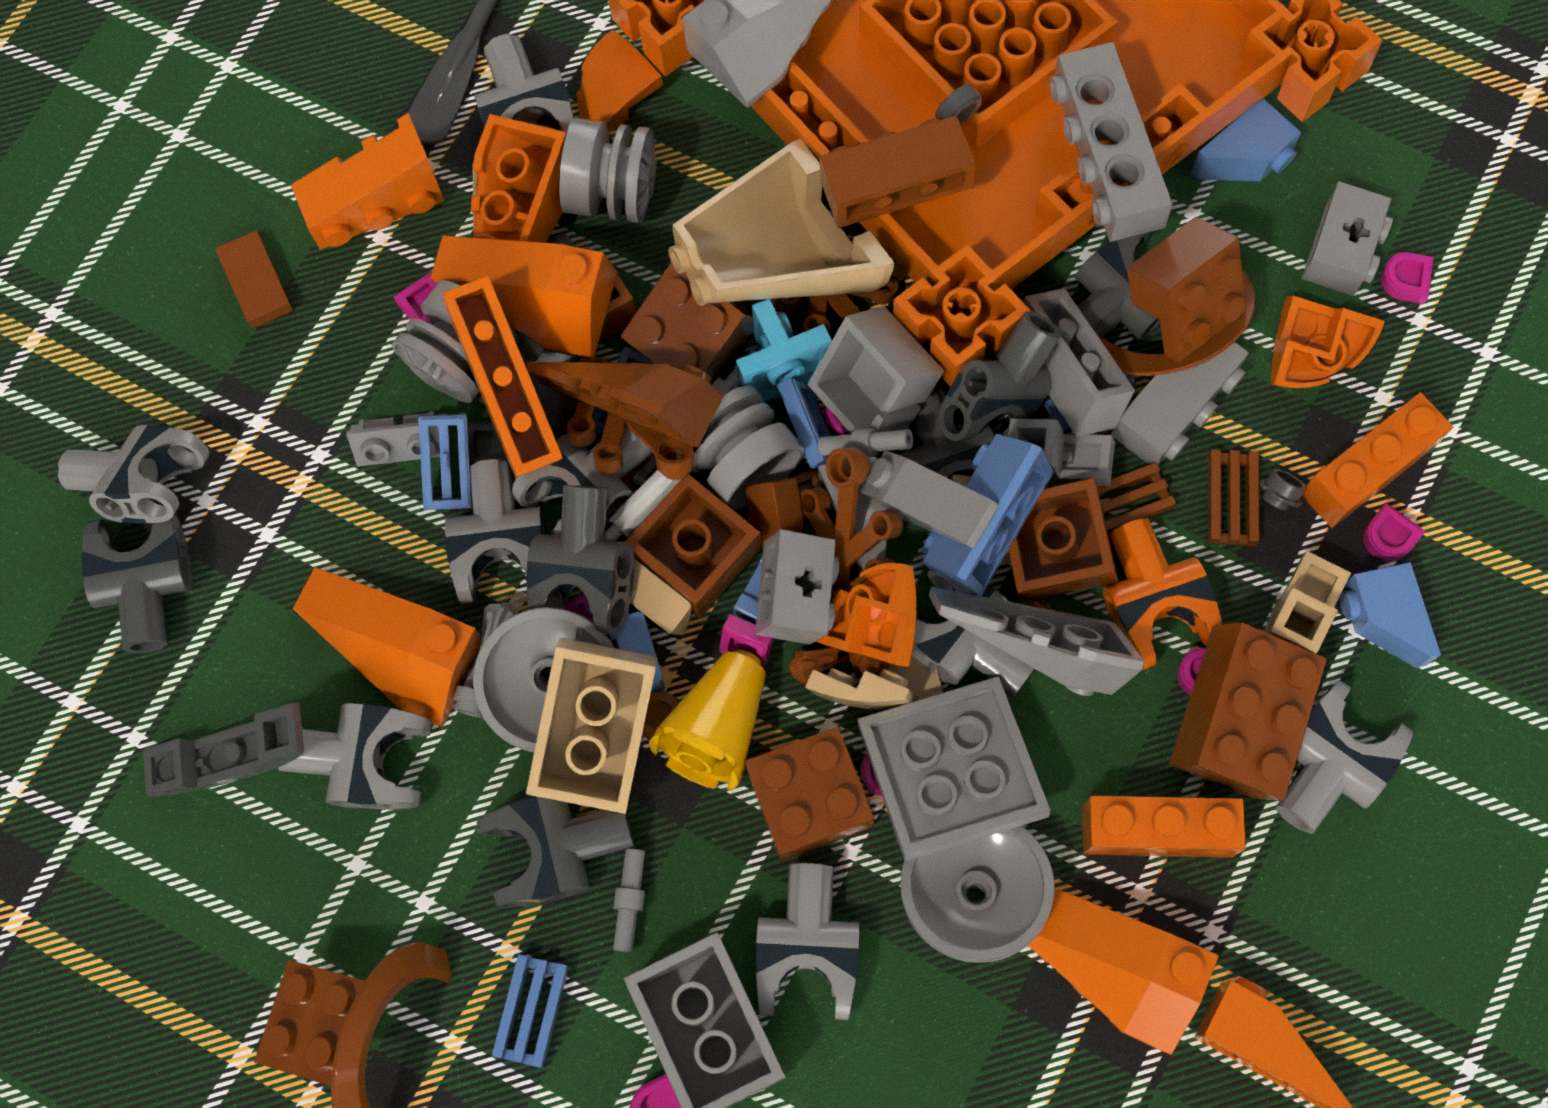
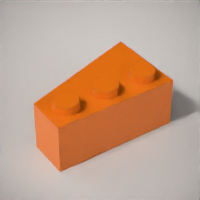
[291,113,445,250]

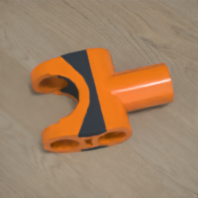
[1102,518,1222,670]

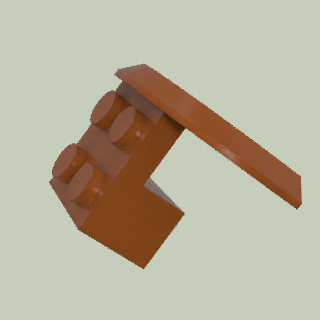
[1098,217,1255,376]
[254,942,452,1108]

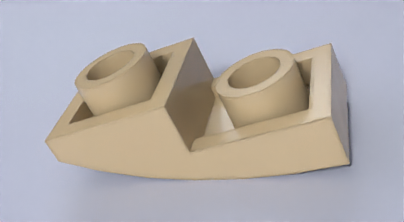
[805,668,918,710]

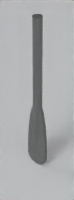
[408,0,498,145]

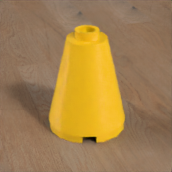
[649,649,766,790]

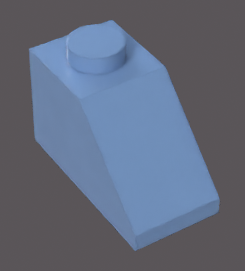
[1190,98,1301,182]
[1340,562,1441,668]

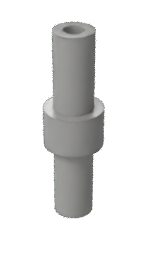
[818,428,913,457]
[613,849,645,952]

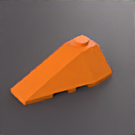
[471,114,567,243]
[430,236,618,360]
[293,567,482,728]
[1028,888,1219,1055]

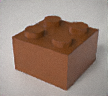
[620,262,754,385]
[625,474,762,619]
[1009,478,1118,600]
[744,726,875,863]

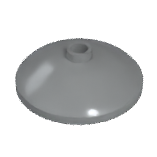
[473,607,614,752]
[901,826,1054,963]

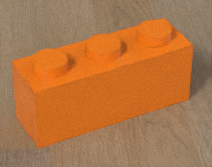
[1302,392,1454,529]
[1082,796,1246,858]

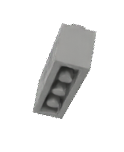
[1049,42,1173,242]

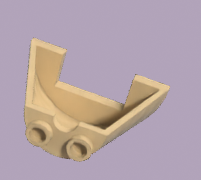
[669,139,894,306]

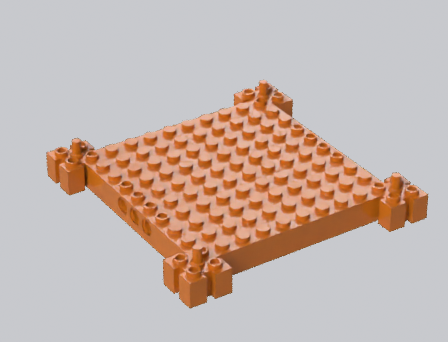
[608,0,1383,387]

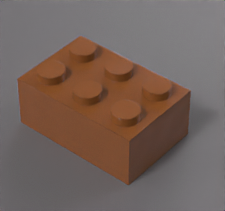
[1169,622,1327,801]

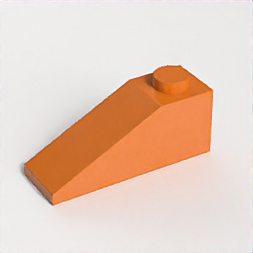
[1194,978,1352,1108]

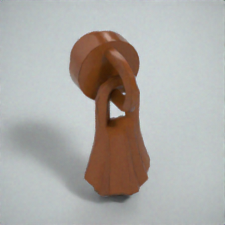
[788,647,889,685]

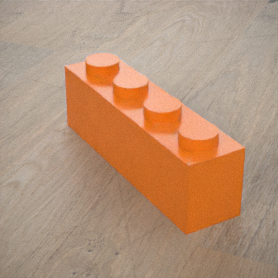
[442,276,563,478]

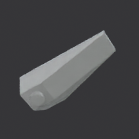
[682,0,834,108]
[929,587,1145,696]

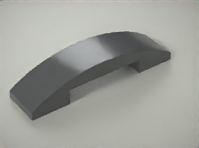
[143,702,304,798]

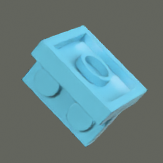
[736,299,832,404]

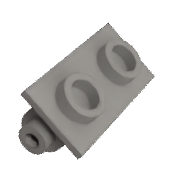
[346,411,440,467]

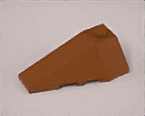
[526,362,723,448]

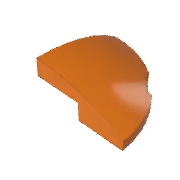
[577,30,663,133]
[1271,296,1385,388]
[815,563,916,667]

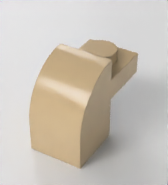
[1264,551,1351,654]

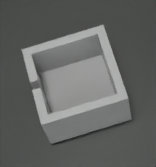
[807,306,944,433]

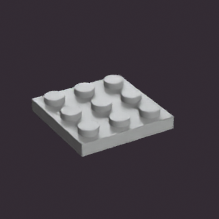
[858,676,1051,862]

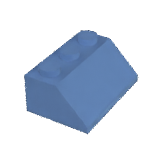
[922,434,1054,596]

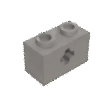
[1301,181,1393,296]
[755,529,839,645]

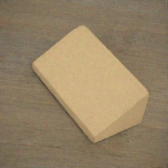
[630,559,692,635]

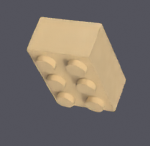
[526,637,658,814]

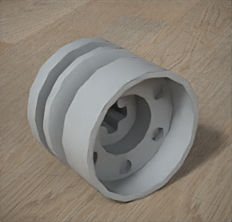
[559,118,657,224]
[391,280,518,404]
[693,385,804,511]

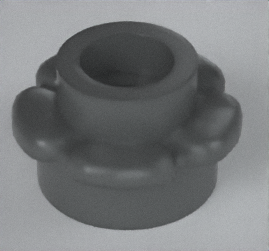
[1259,468,1307,511]

